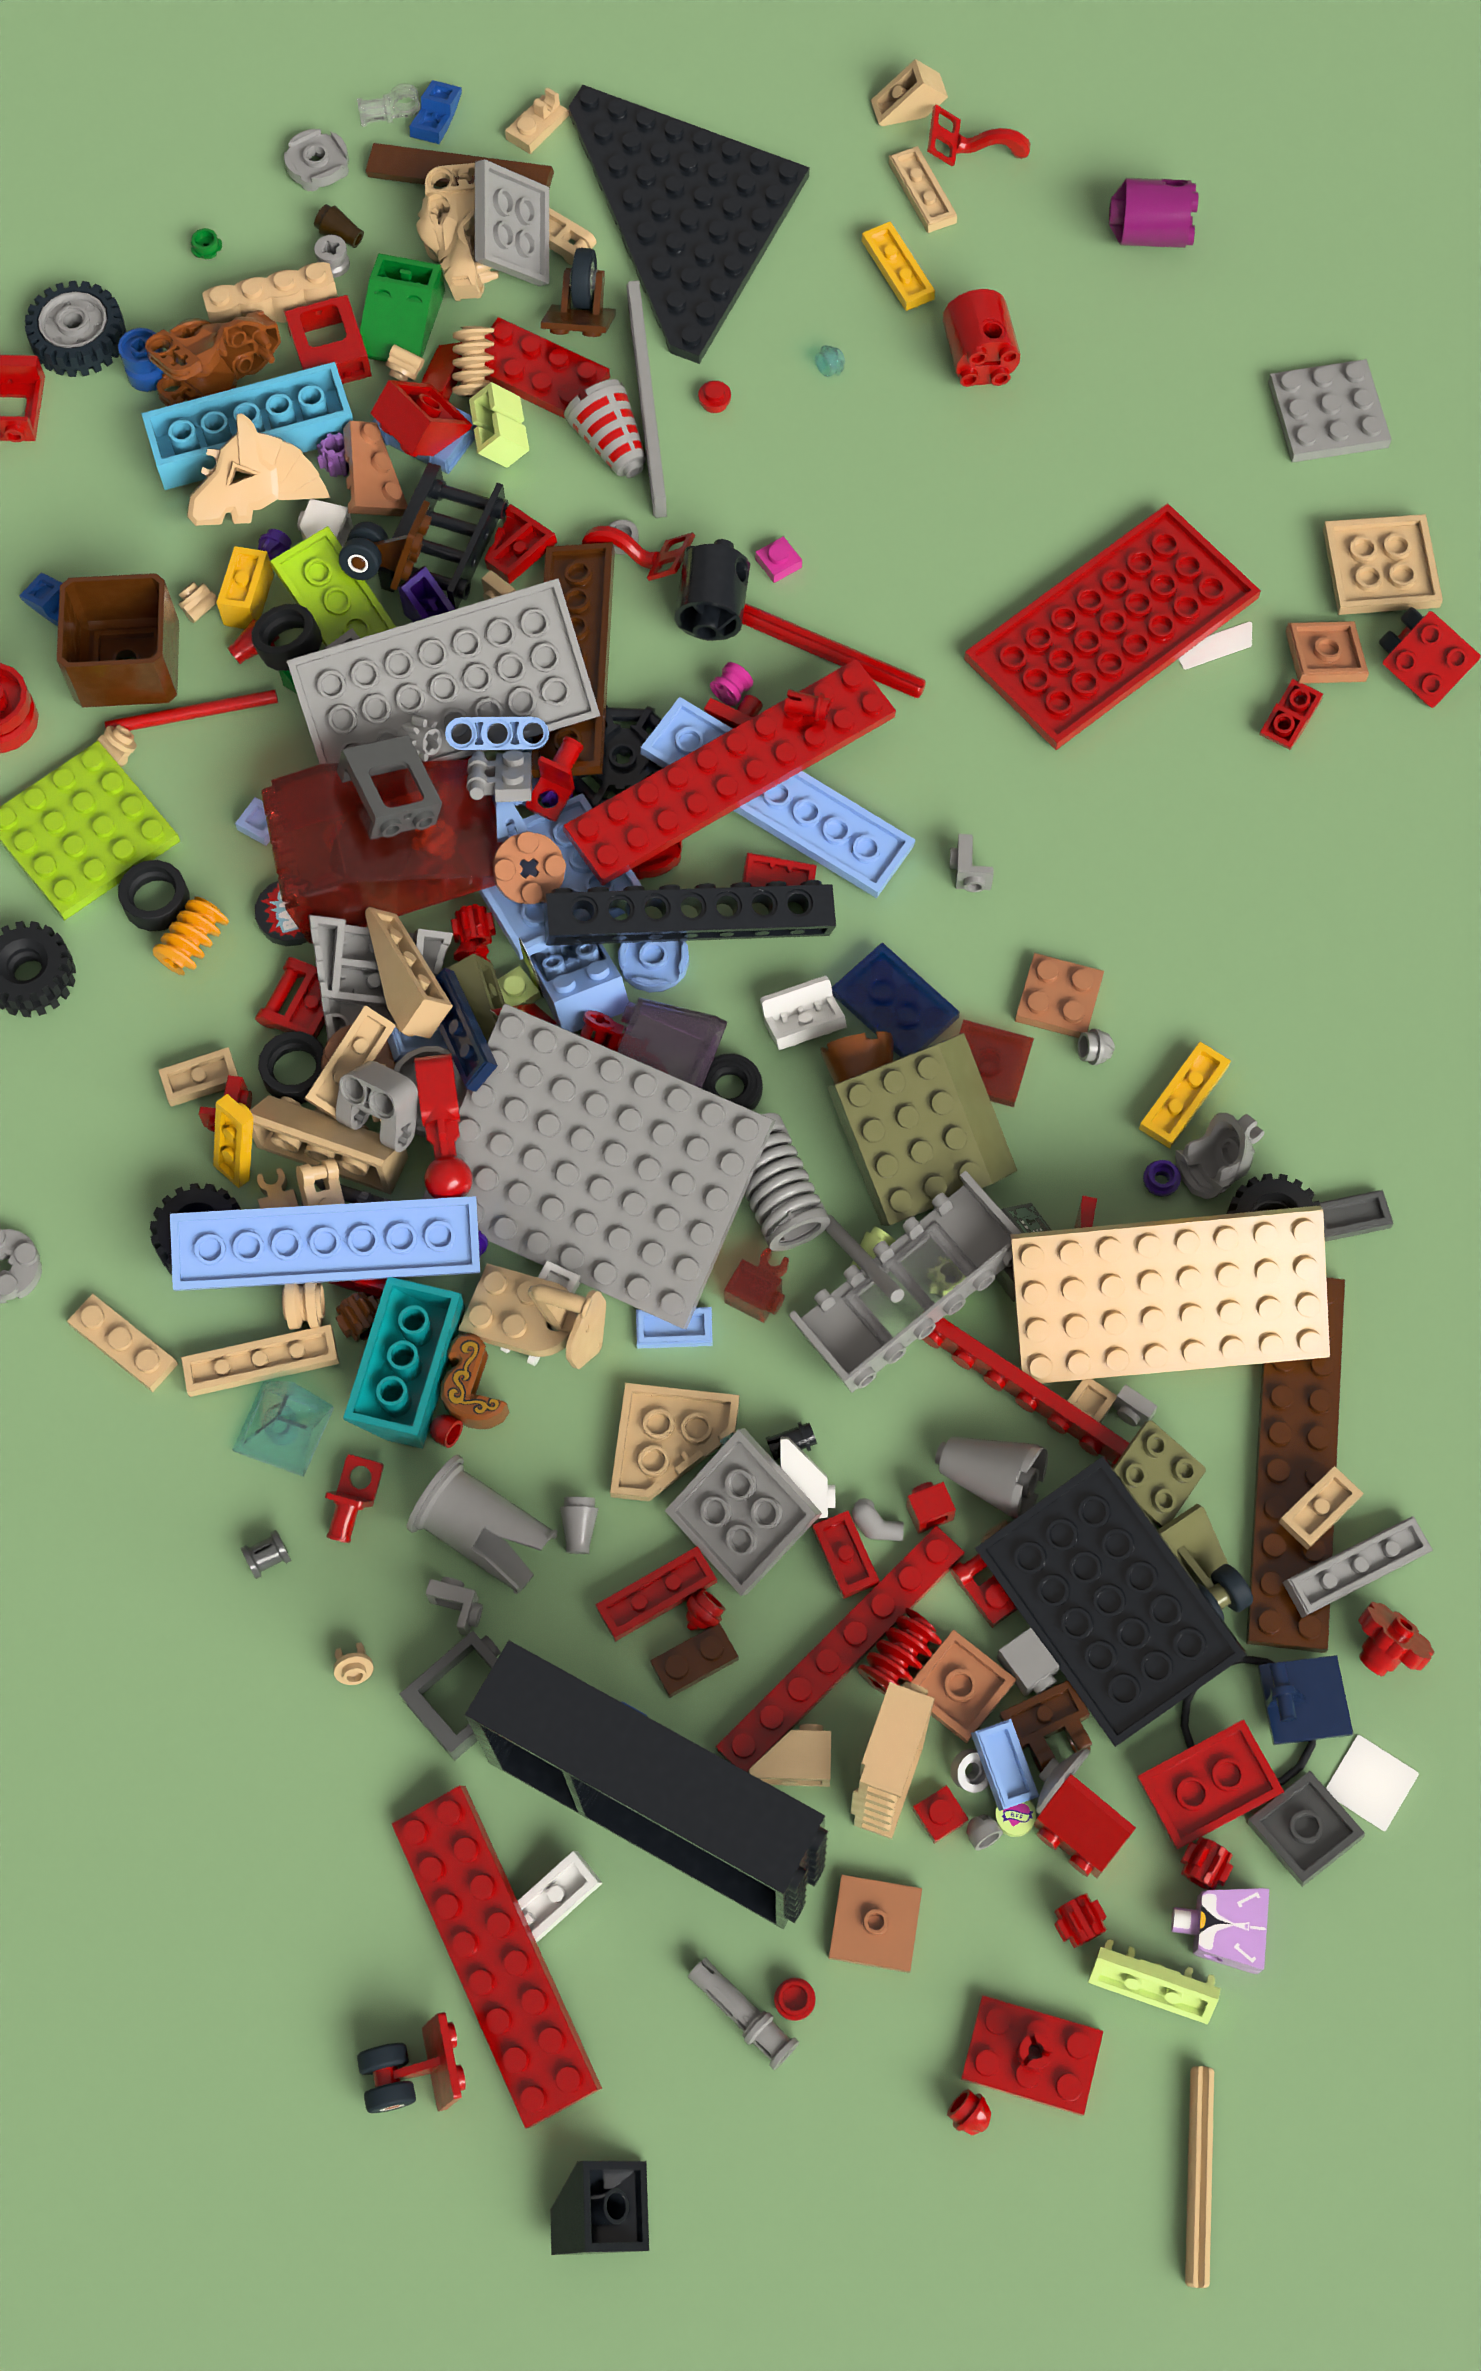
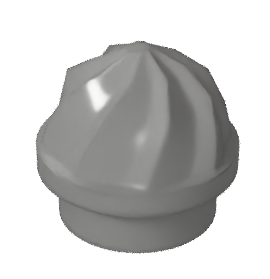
[1078,1029,1115,1065]

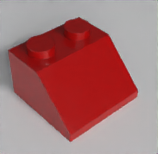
[370,380,472,457]
[1034,1774,1136,1878]

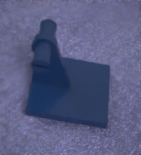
[1258,1655,1353,1745]

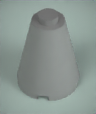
[935,1437,1048,1519]

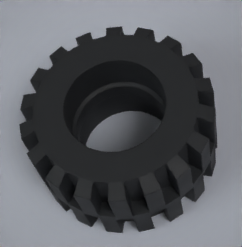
[1226,1173,1321,1214]
[150,1183,241,1275]

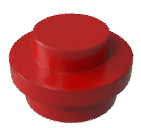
[698,381,731,413]
[774,1978,816,2021]

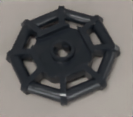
[573,704,663,808]

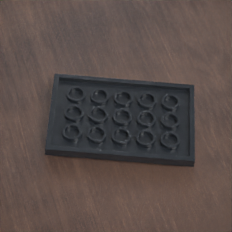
[975,1456,1247,1747]

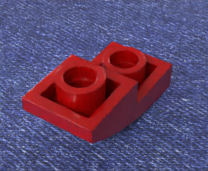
[1259,678,1323,750]

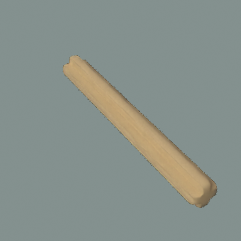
[1185,2066,1214,2288]

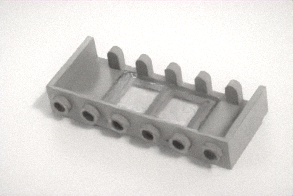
[789,1170,1021,1393]

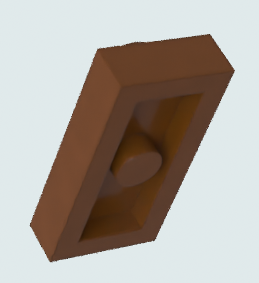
[650,1623,739,1698]

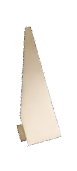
[365,907,453,1039]

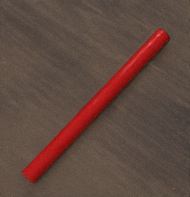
[105,689,278,731]

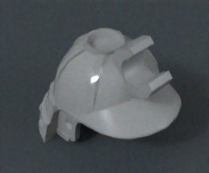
[1175,1113,1265,1199]

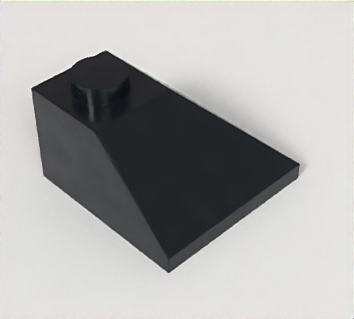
[550,2161,649,2255]

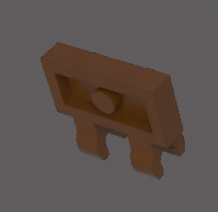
[999,1680,1092,1774]

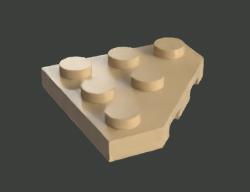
[610,1383,740,1501]

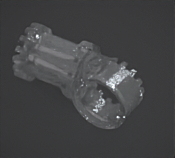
[357,84,420,127]

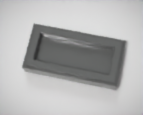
[1320,1190,1394,1242]

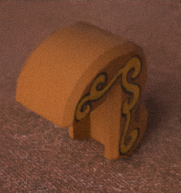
[441,1333,510,1430]

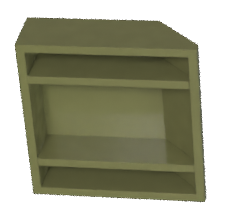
[827,1033,1017,1226]

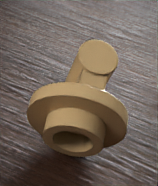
[385,344,424,382]
[178,582,218,623]
[97,725,137,767]

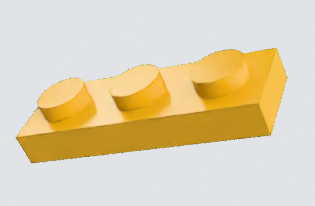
[862,221,935,311]
[1139,1042,1231,1149]
[213,1094,254,1188]

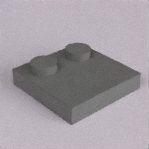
[1248,1771,1365,1887]

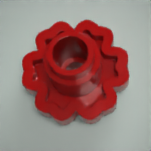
[1358,1602,1435,1676]

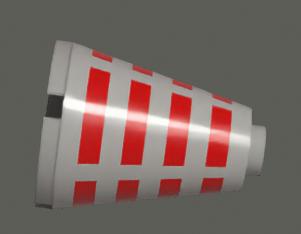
[564,379,646,478]

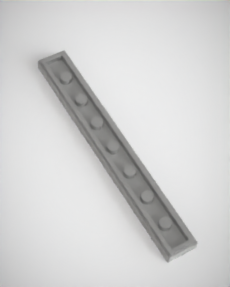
[626,281,667,518]

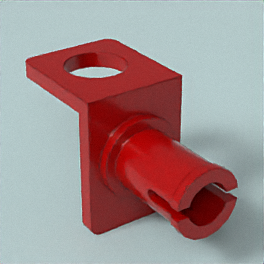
[526,736,584,822]
[325,1454,384,1543]

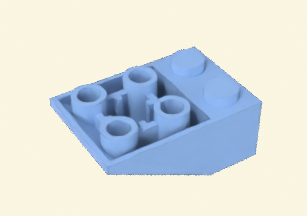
[529,944,631,1033]

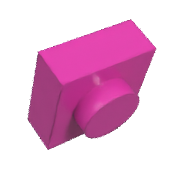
[755,536,802,583]

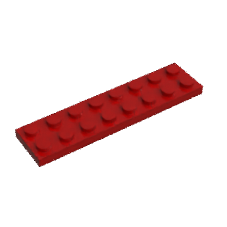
[392,1785,602,2129]

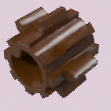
[335,1291,379,1342]

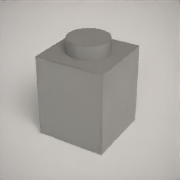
[997,1628,1060,1697]

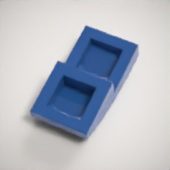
[409,80,462,144]
[19,572,62,626]

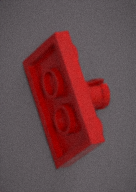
[961,1995,1104,2116]

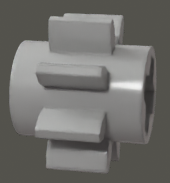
[398,715,442,762]

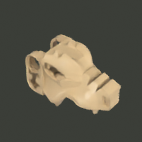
[416,163,499,301]

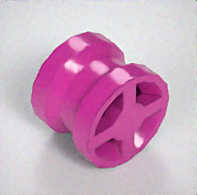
[710,662,753,706]

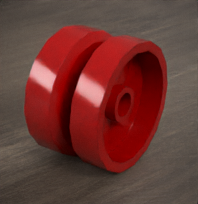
[0,663,39,753]

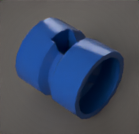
[118,328,165,392]

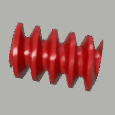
[857,1607,942,1695]

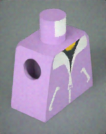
[1171,1888,1269,1974]

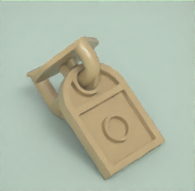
[458,1263,606,1369]

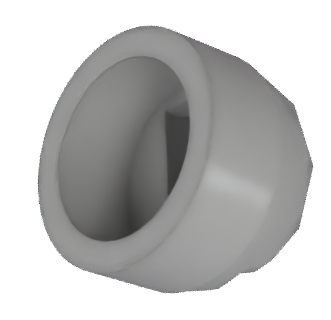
[967,1814,1003,1851]

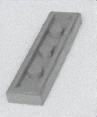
[1282,1516,1433,1618]

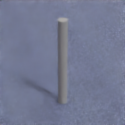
[825,1215,904,1303]

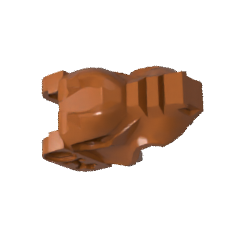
[145,310,281,406]

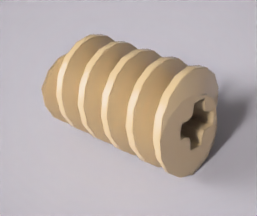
[452,326,495,397]

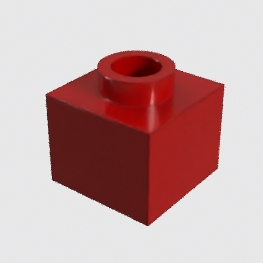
[906,1482,956,1534]

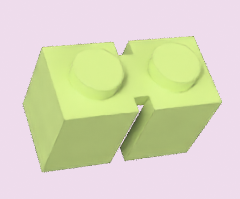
[469,382,529,468]

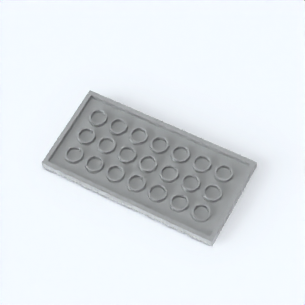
[287,578,600,798]

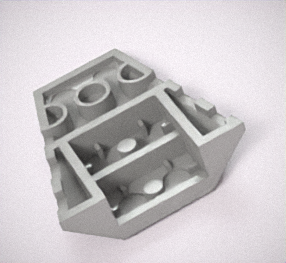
[309,915,453,1065]

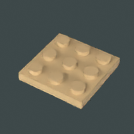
[1323,514,1443,615]

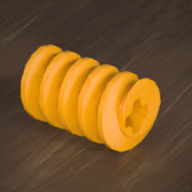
[152,896,229,976]

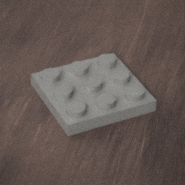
[474,159,549,286]
[1268,359,1392,462]
[665,1428,822,1596]

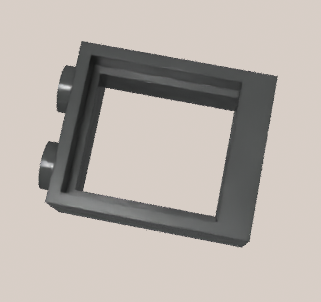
[399,1631,501,1761]

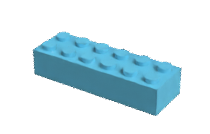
[141,362,353,490]

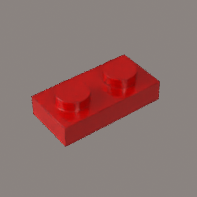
[812,1510,879,1599]

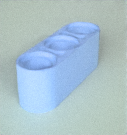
[445,717,549,751]

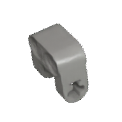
[336,1061,418,1152]

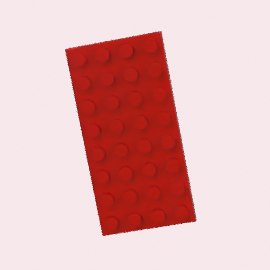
[964,503,1261,750]

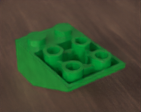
[360,253,445,362]

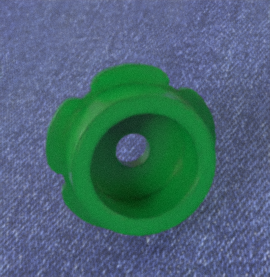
[191,228,222,259]

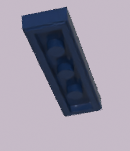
[436,967,498,1092]

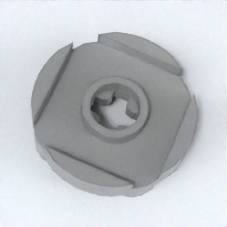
[284,129,349,191]
[0,1229,42,1304]

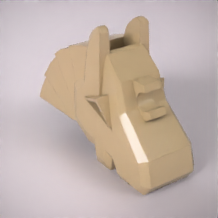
[187,413,330,526]

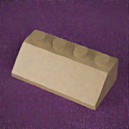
[250,1095,409,1195]

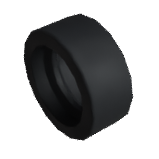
[251,604,322,671]
[118,860,190,931]
[258,1031,324,1104]

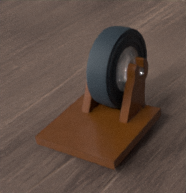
[541,248,616,337]

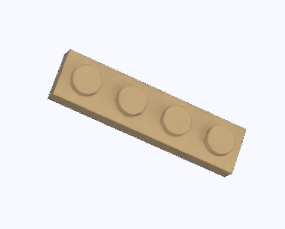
[181,1324,340,1397]

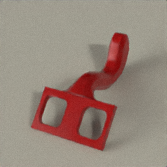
[927,105,1031,166]
[582,526,695,581]

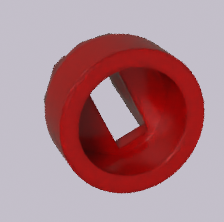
[429,1414,463,1448]

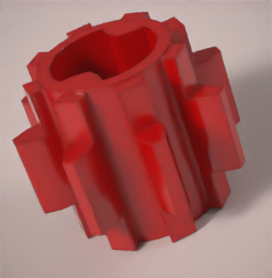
[450,904,496,946]
[1180,1837,1234,1890]
[1054,1893,1107,1948]

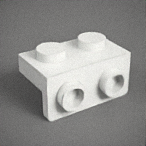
[760,976,847,1050]

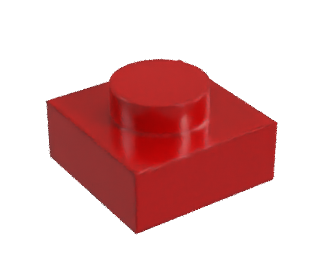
[912,1785,969,1844]

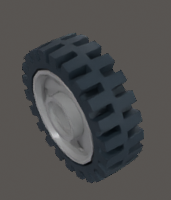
[25,281,126,377]

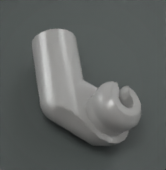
[852,1498,904,1541]

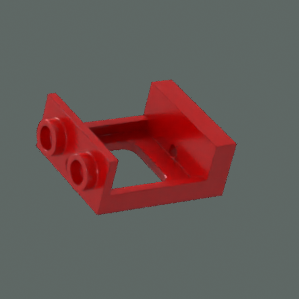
[284,295,372,384]
[0,355,45,442]

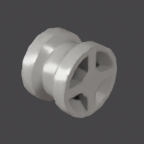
[314,235,350,278]

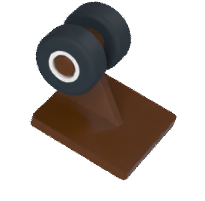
[339,500,432,590]

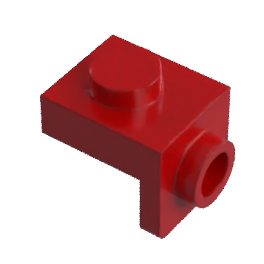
[198,1075,252,1132]

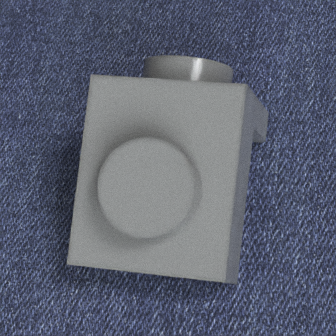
[950,834,994,892]
[425,1577,483,1636]

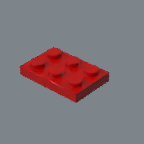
[1137,1719,1284,1850]

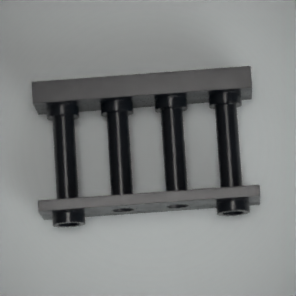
[378,462,509,609]

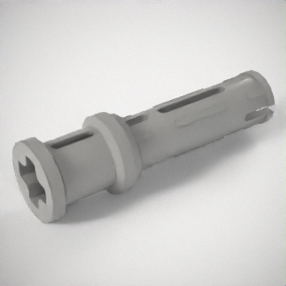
[688,1958,799,2070]

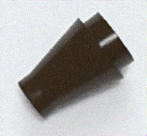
[314,204,364,248]

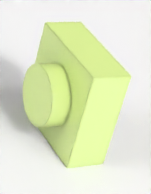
[497,965,541,1006]

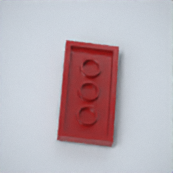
[485,317,610,418]

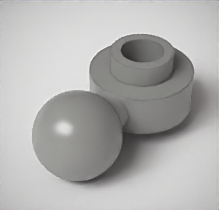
[951,1749,989,1793]

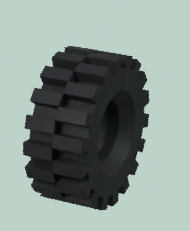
[0,921,76,1017]

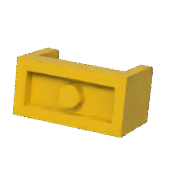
[217,546,274,629]

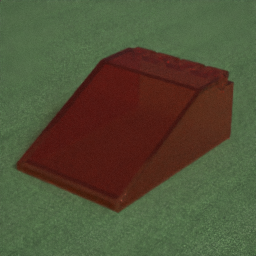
[261,760,504,944]

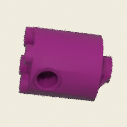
[1109,178,1199,248]

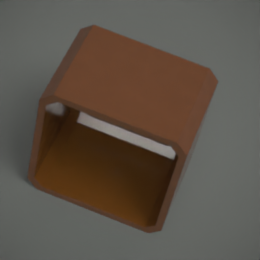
[57,573,179,708]

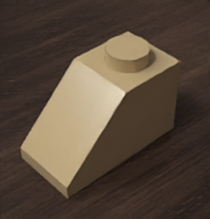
[871,59,948,126]
[749,1724,831,1787]

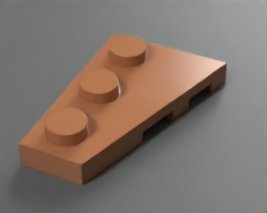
[343,420,408,516]

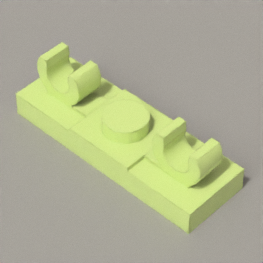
[1088,1939,1221,2024]

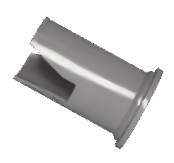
[407,1455,558,1594]

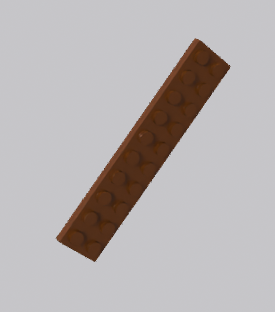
[1246,1277,1345,1653]

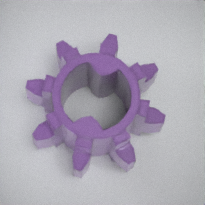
[317,433,349,477]

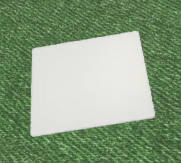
[1326,1735,1419,1831]

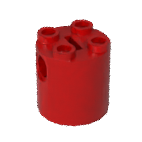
[943,289,1021,387]

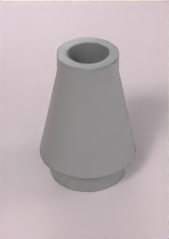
[560,1497,599,1554]

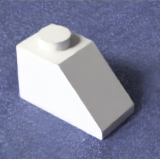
[297,499,353,547]
[780,1437,835,1518]

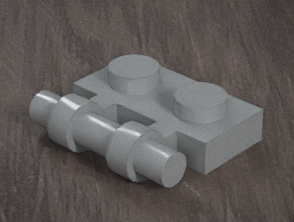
[466,750,532,802]

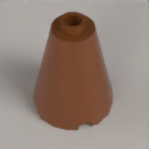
[820,1031,894,1084]

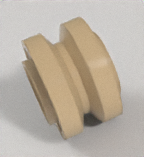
[282,1283,325,1330]

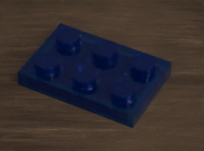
[831,942,960,1057]

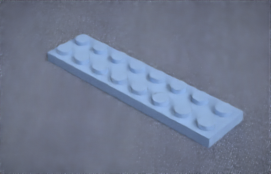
[640,697,915,898]
[170,1196,481,1291]

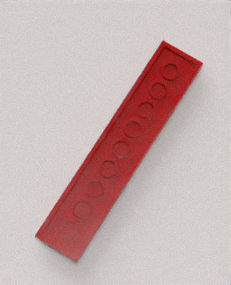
[563,659,896,886]

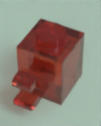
[724,1248,789,1323]

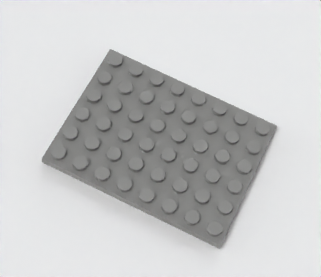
[422,1003,776,1329]

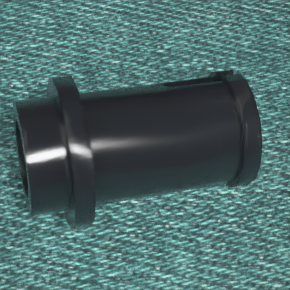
[766,1421,817,1461]

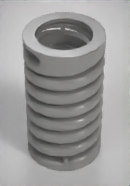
[744,1113,831,1251]

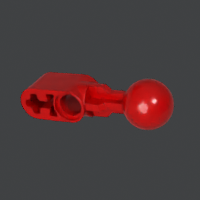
[414,1053,473,1199]

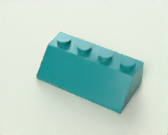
[343,1277,465,1449]

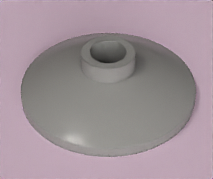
[1036,1748,1091,1815]

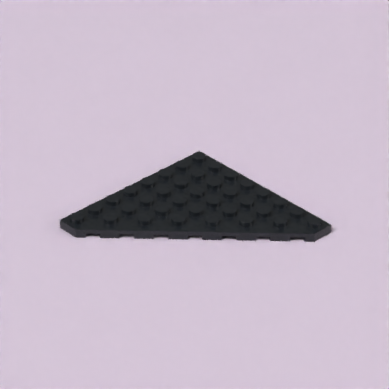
[569,85,810,364]

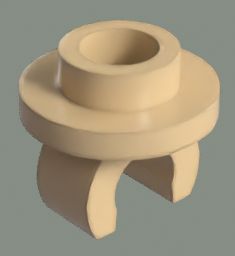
[333,1642,374,1685]

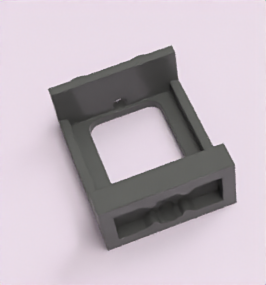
[337,735,442,839]

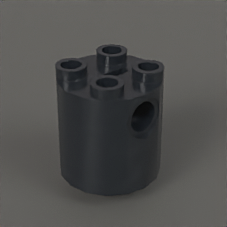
[674,539,750,641]

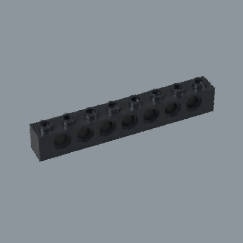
[543,880,836,946]

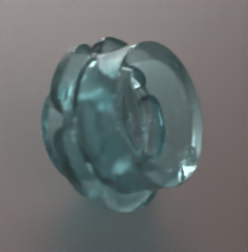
[815,345,845,377]

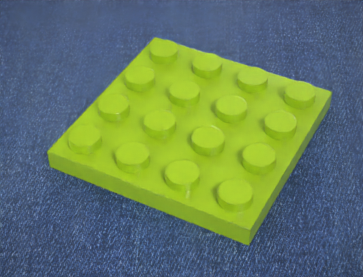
[0,741,180,921]

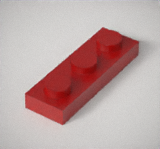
[595,1546,717,1642]

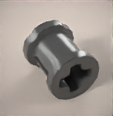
[241,1530,291,1579]

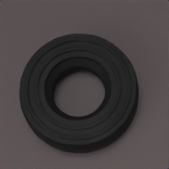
[697,1054,763,1110]

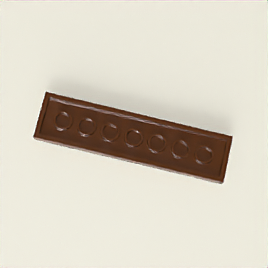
[532,542,615,778]

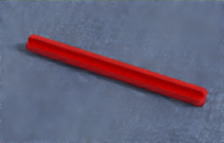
[742,604,926,698]

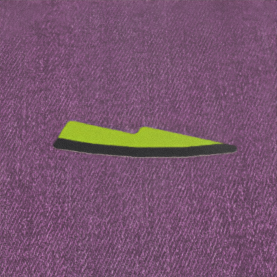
[519,938,544,998]

